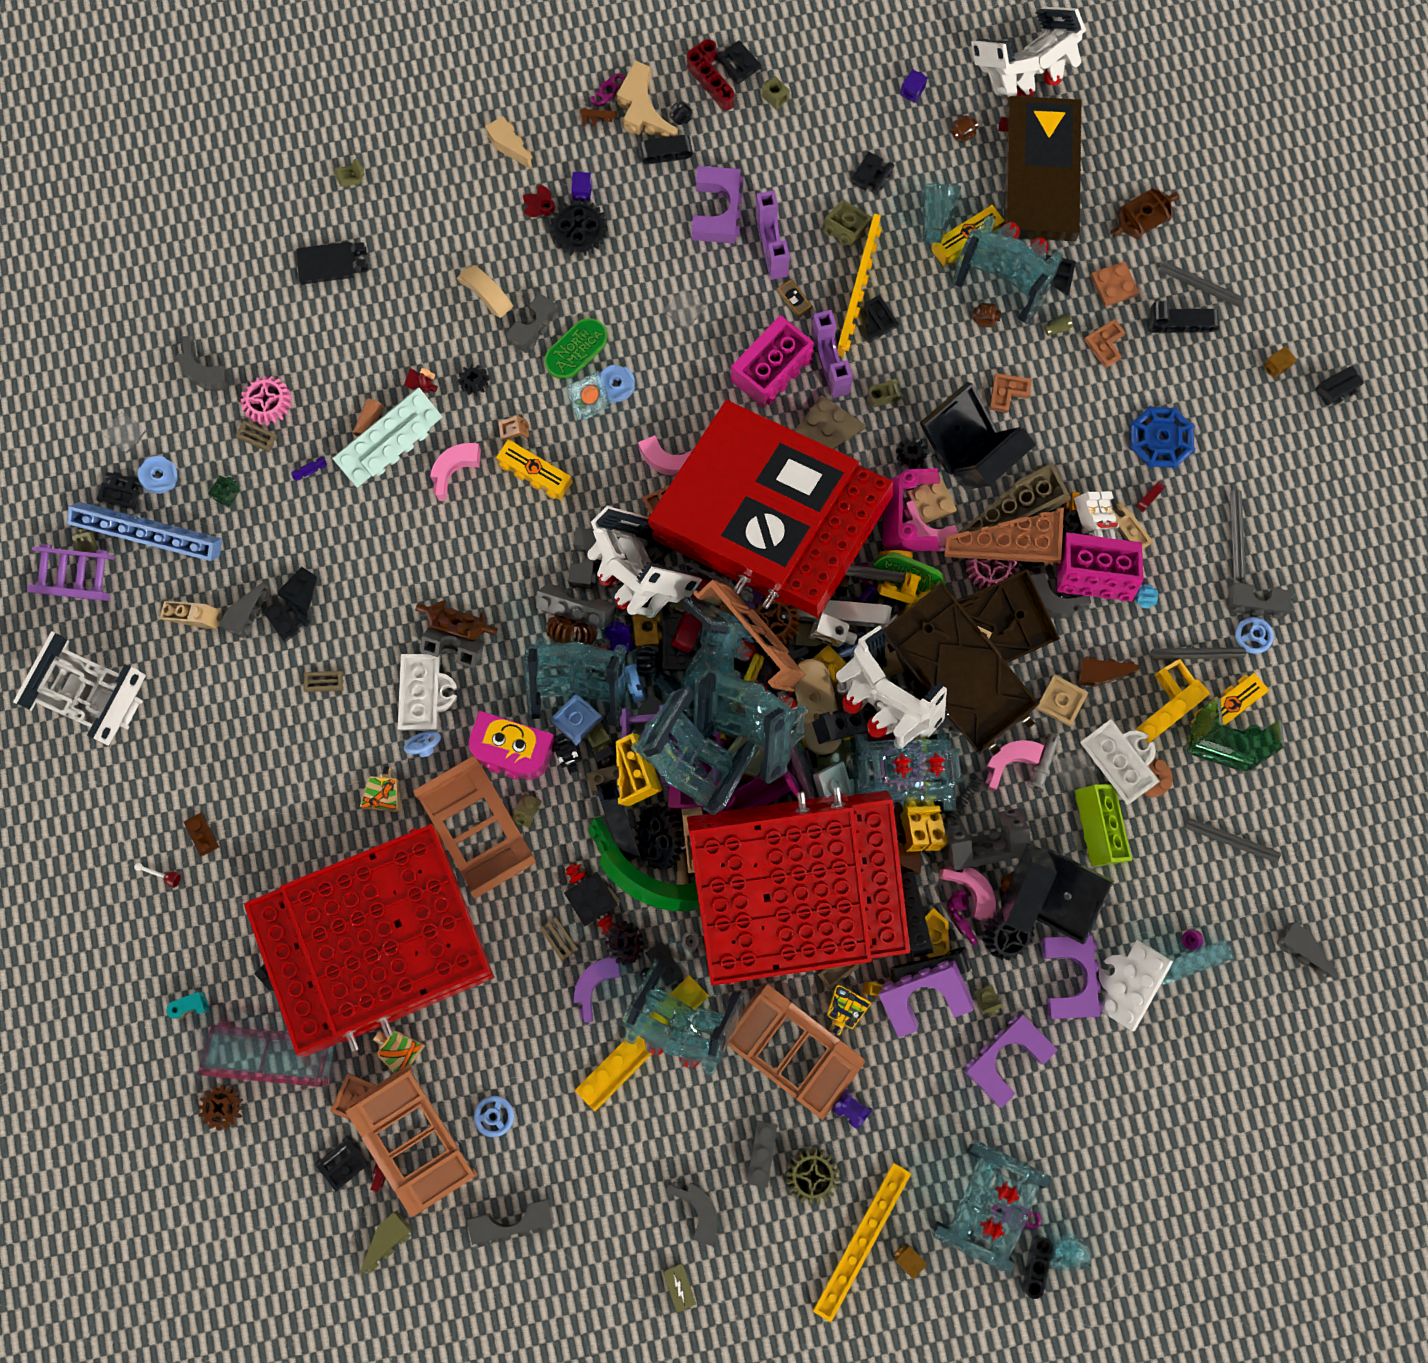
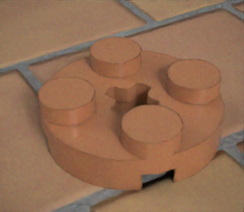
[1144,758,1173,798]

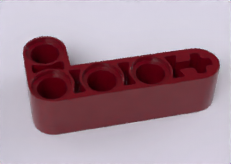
[687,39,734,111]
[670,577,712,653]

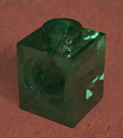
[208,475,241,508]

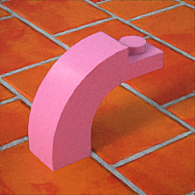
[638,435,692,476]
[430,443,481,501]
[903,500,958,552]
[985,740,1044,792]
[938,867,996,922]

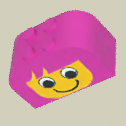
[469,711,557,780]

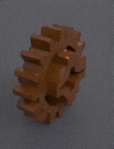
[198,1085,244,1131]

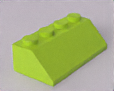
[1075,784,1132,867]

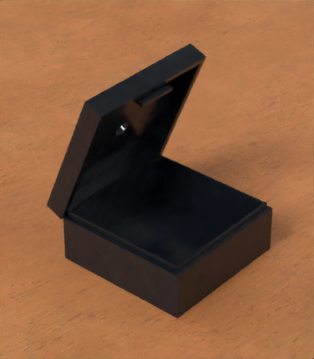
[919,382,1036,490]
[1001,843,1114,944]

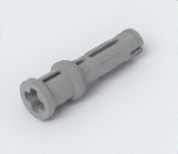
[1027,733,1061,792]

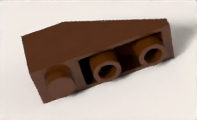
[1077,656,1140,687]

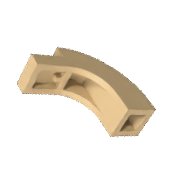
[456,265,513,318]

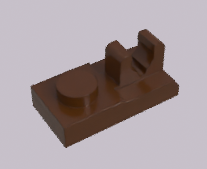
[580,109,617,127]
[183,812,219,857]

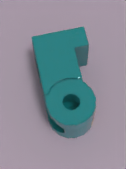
[166,992,210,1019]

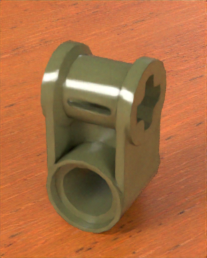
[866,379,904,407]

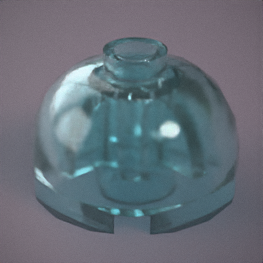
[1050,1234,1091,1271]

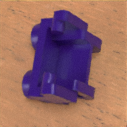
[605,622,637,657]
[832,1089,872,1129]

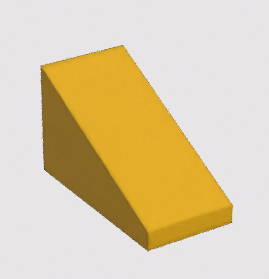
[862,981,883,997]

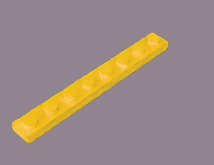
[813,1163,912,1322]

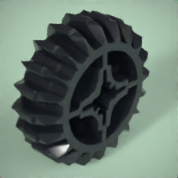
[982,908,1035,961]

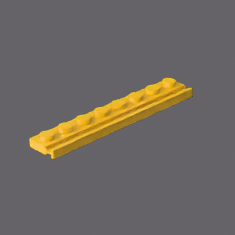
[837,214,882,357]
[574,975,709,1112]

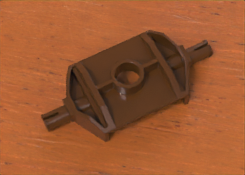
[1110,189,1180,240]
[415,600,498,640]

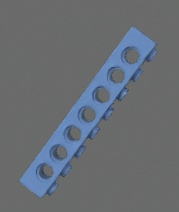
[67,502,222,561]

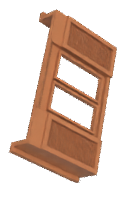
[693,580,806,692]
[413,756,537,899]
[725,982,866,1120]
[345,1064,478,1217]

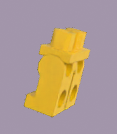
[900,798,948,852]

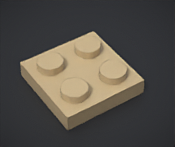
[907,478,957,525]
[1036,674,1089,727]

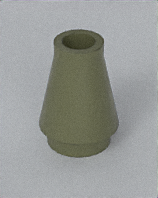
[1044,314,1073,336]

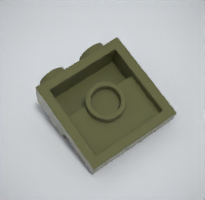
[821,199,873,247]

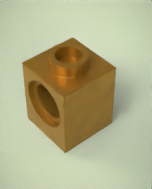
[1263,346,1297,379]
[894,1244,928,1280]

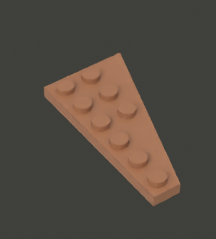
[945,507,1064,563]

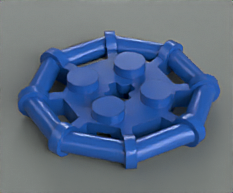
[1129,405,1196,469]

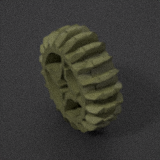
[785,1148,840,1205]

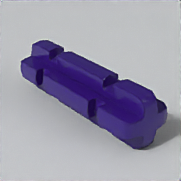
[291,457,327,481]

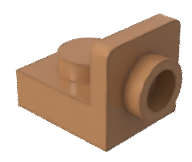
[498,415,529,441]

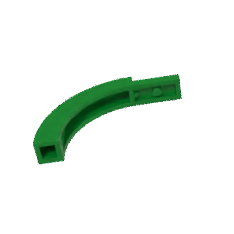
[588,817,700,912]

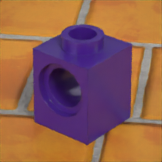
[900,69,928,103]
[571,172,592,202]

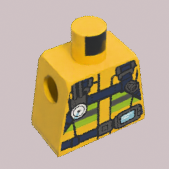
[827,985,872,1036]

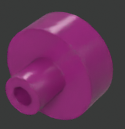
[948,890,969,911]
[1182,930,1204,950]

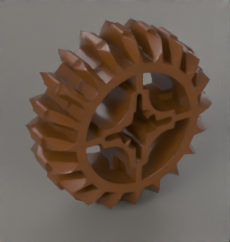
[748,598,800,646]
[546,614,598,646]

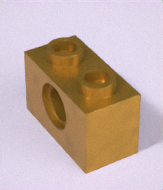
[633,607,663,650]

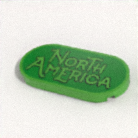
[545,318,607,379]
[873,552,946,594]

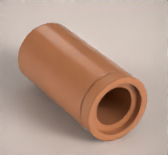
[353,399,384,437]

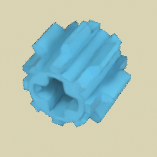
[1135,584,1158,608]

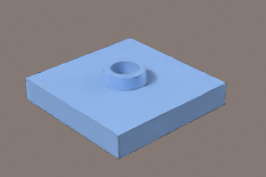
[549,693,603,745]

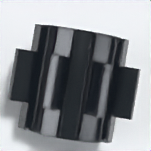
[669,101,693,125]

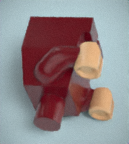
[404,368,438,394]

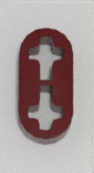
[1136,481,1166,512]

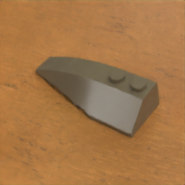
[959,462,1072,533]

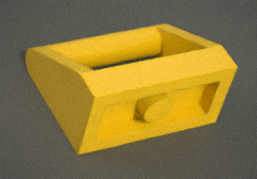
[1154,659,1195,699]

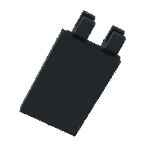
[296,241,369,285]

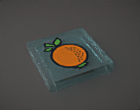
[566,371,612,421]

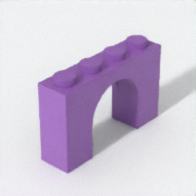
[692,166,744,243]
[756,190,790,280]
[811,310,853,399]
[1041,935,1102,1019]
[879,960,974,1038]
[964,1015,1058,1108]

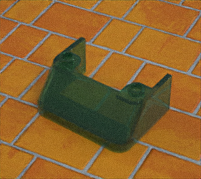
[1186,698,1285,771]

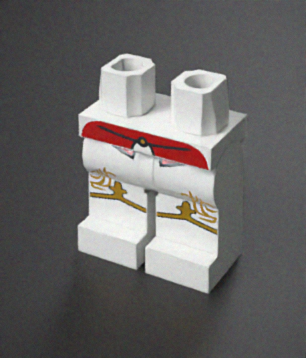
[1074,491,1119,539]

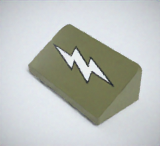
[663,1263,696,1313]

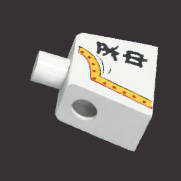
[809,613,857,647]

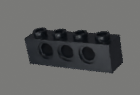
[812,703,877,744]
[901,871,934,957]

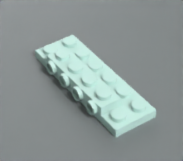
[332,388,442,488]

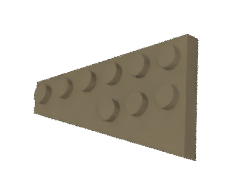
[794,395,867,450]

